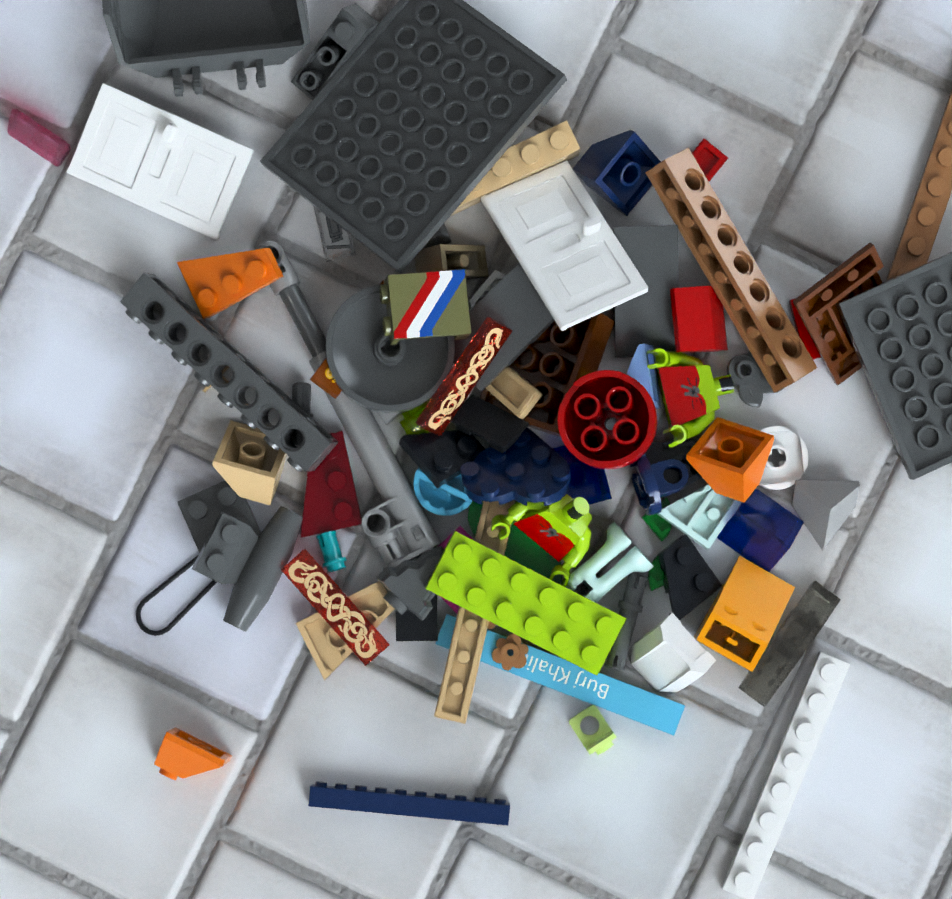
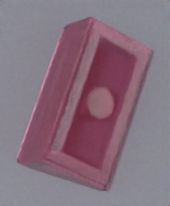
[7,108,71,167]

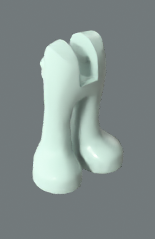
[566,521,654,603]

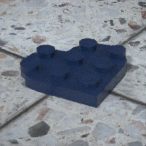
[460,427,571,506]

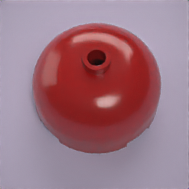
[558,370,657,469]

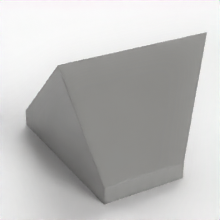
[792,480,860,551]

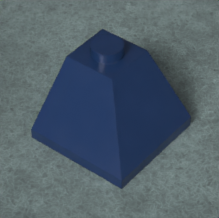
[572,130,661,216]

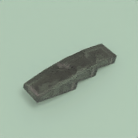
[738,581,841,707]

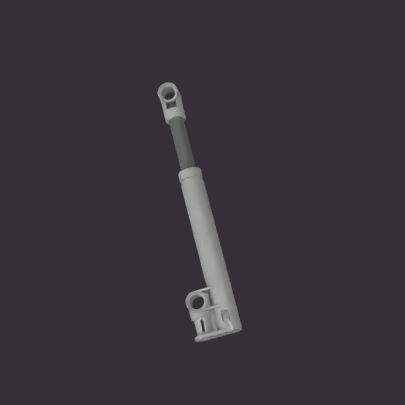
[257,240,441,570]

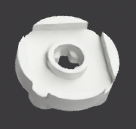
[759,426,809,490]

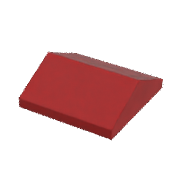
[670,285,728,353]

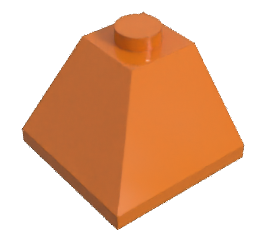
[686,417,774,503]
[154,727,232,780]

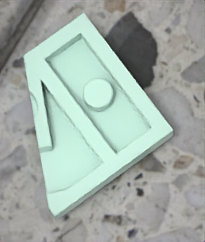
[657,484,741,550]

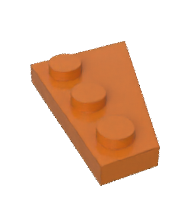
[177,248,284,319]

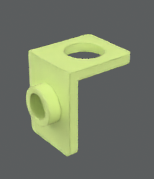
[569,704,616,755]

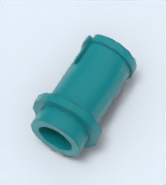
[316,530,347,573]

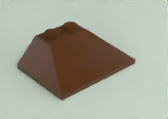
[793,242,884,385]

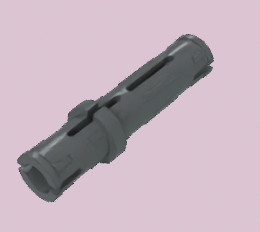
[604,573,649,671]

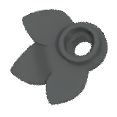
[727,351,784,408]

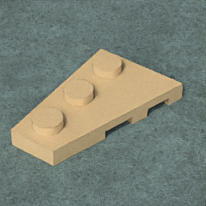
[296,581,395,681]

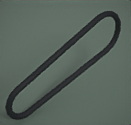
[136,555,217,636]

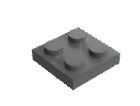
[177,481,261,553]

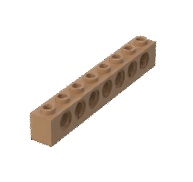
[646,147,817,393]

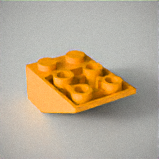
[694,556,795,672]

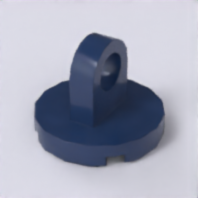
[629,454,689,516]

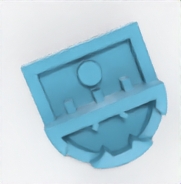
[413,467,472,516]

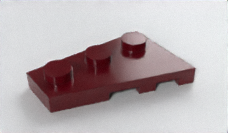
[300,431,362,538]

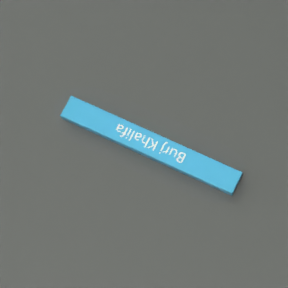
[435,614,685,736]

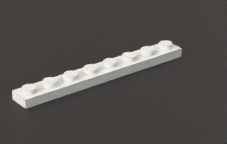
[721,652,850,899]

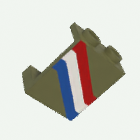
[379,269,471,345]

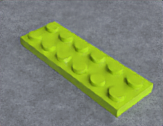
[425,530,627,676]

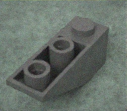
[291,3,379,100]

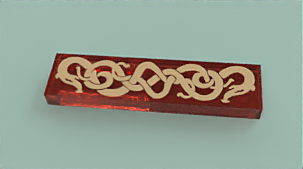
[415,316,512,436]
[281,548,390,666]

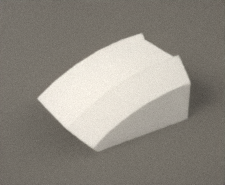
[631,613,716,692]

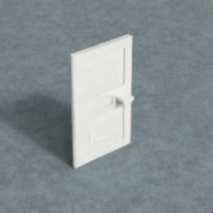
[67,83,254,240]
[480,160,648,331]

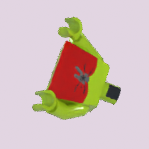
[646,348,734,447]
[491,494,592,587]

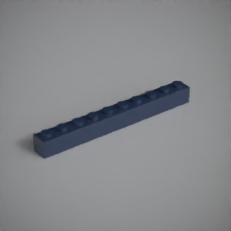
[308,781,510,826]

